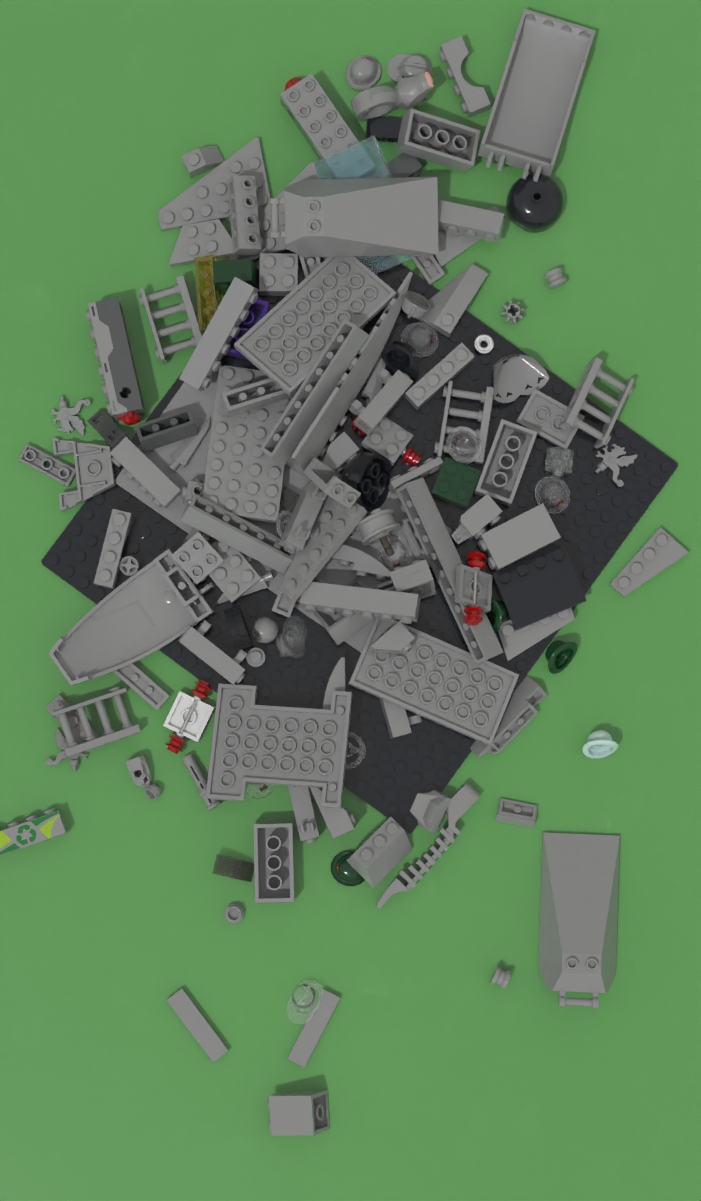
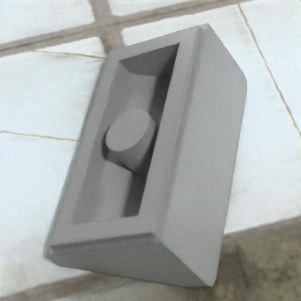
[496,798,538,828]

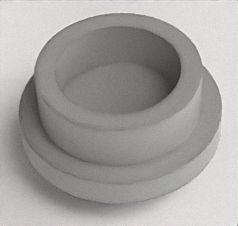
[246,648,266,667]
[224,904,244,924]

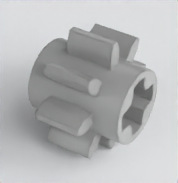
[501,300,524,325]

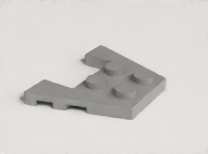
[52,438,116,512]

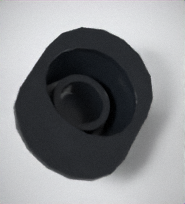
[381,340,419,381]

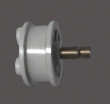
[355,508,401,557]

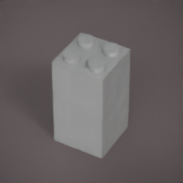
[478,503,561,572]

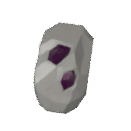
[126,755,152,787]

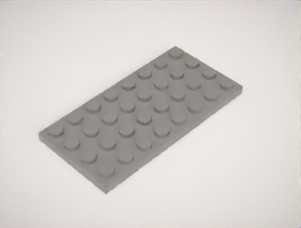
[234,256,397,396]
[202,365,293,523]
[348,617,519,746]

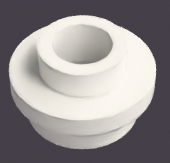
[474,335,494,354]

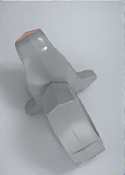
[351,71,434,122]

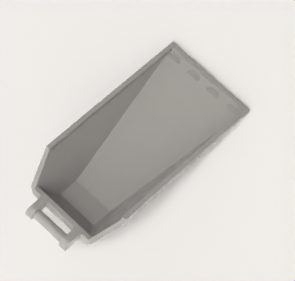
[269,177,439,257]
[538,832,620,1009]

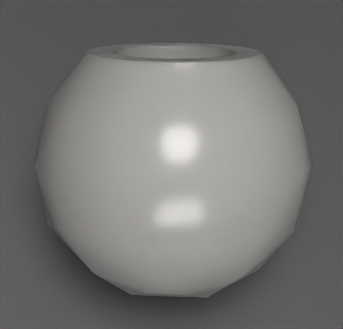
[252,616,279,644]

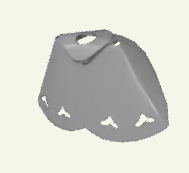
[493,355,550,403]

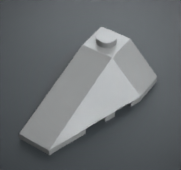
[418,264,488,338]

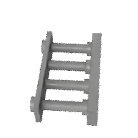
[138,275,203,364]
[559,357,634,448]
[434,381,494,465]
[51,686,141,758]

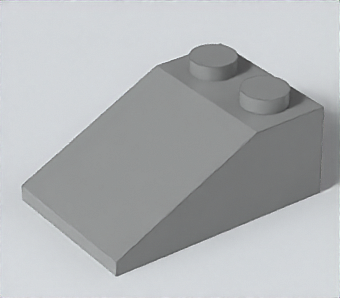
[310,787,356,838]

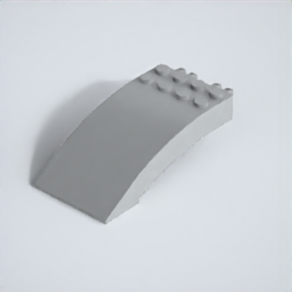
[478,9,596,182]

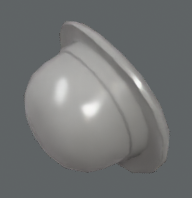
[345,55,381,90]

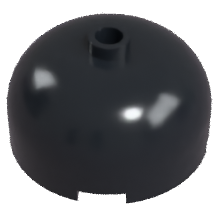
[506,174,564,233]
[341,453,392,512]

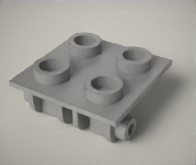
[171,531,224,584]

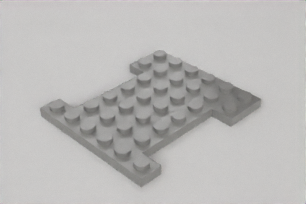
[206,684,353,809]

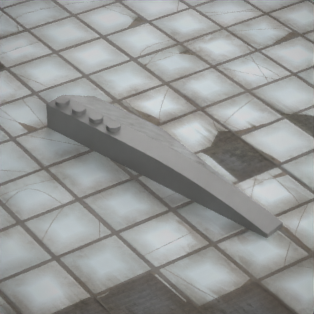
[286,272,413,476]

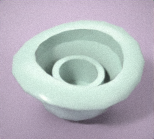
[582,730,618,759]

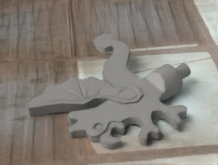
[50,396,91,436]
[595,444,638,487]
[46,729,89,771]

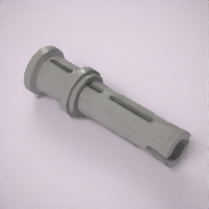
[182,754,223,811]

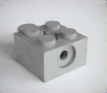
[374,559,436,599]

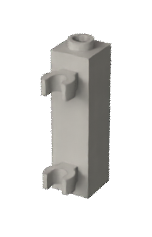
[349,368,413,436]
[279,481,327,554]
[178,620,247,685]
[379,698,422,739]
[288,785,320,844]

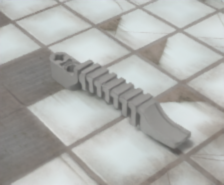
[376,782,481,909]

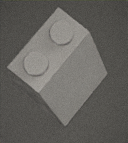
[267,1090,330,1136]

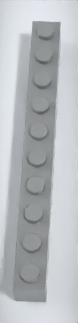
[396,477,504,665]

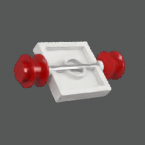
[163,679,215,754]

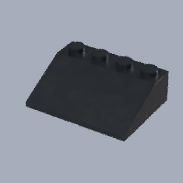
[492,544,586,631]

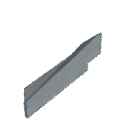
[470,676,548,758]

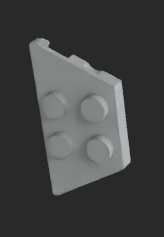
[169,219,234,267]

